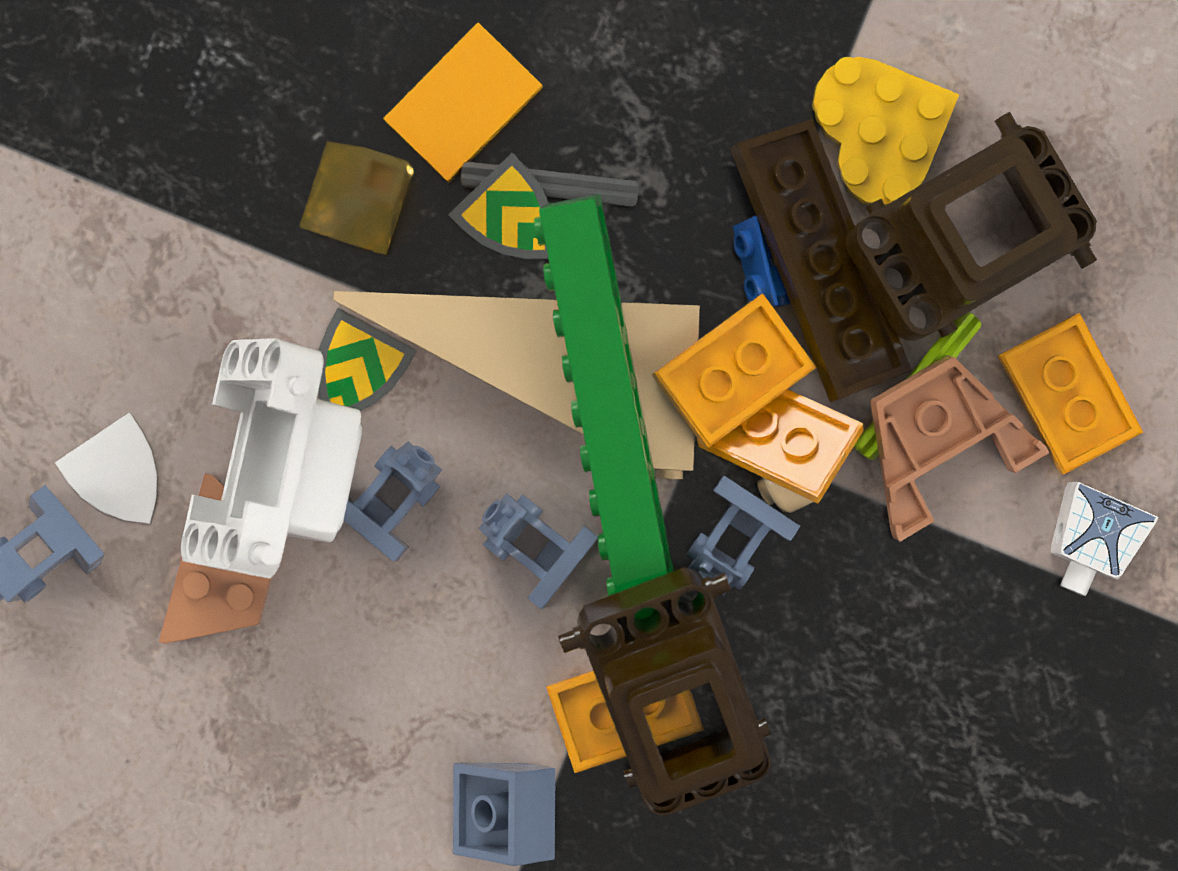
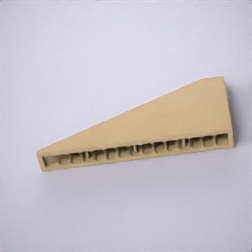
[333,291,700,479]

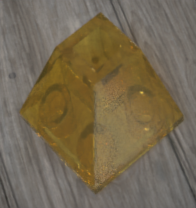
[299,141,413,255]

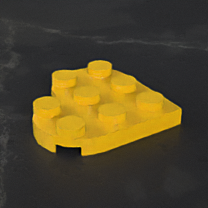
[812,57,960,205]

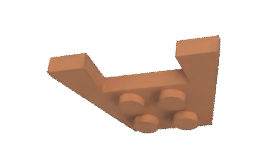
[870,355,1049,541]

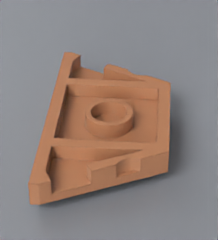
[159,473,273,644]

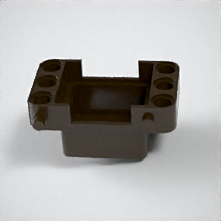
[846,112,1097,341]
[558,567,771,816]

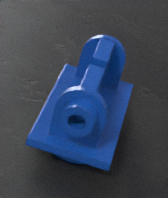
[733,216,791,308]

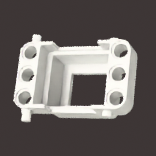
[181,339,362,579]

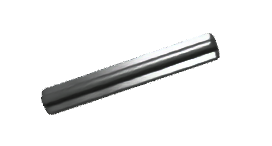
[461,162,639,206]

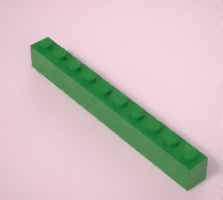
[534,194,680,619]

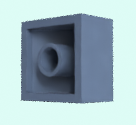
[453,763,555,866]

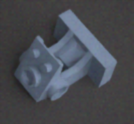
[344,441,442,562]
[686,476,800,596]
[0,485,104,603]
[478,493,598,609]

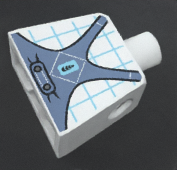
[1051,482,1158,596]

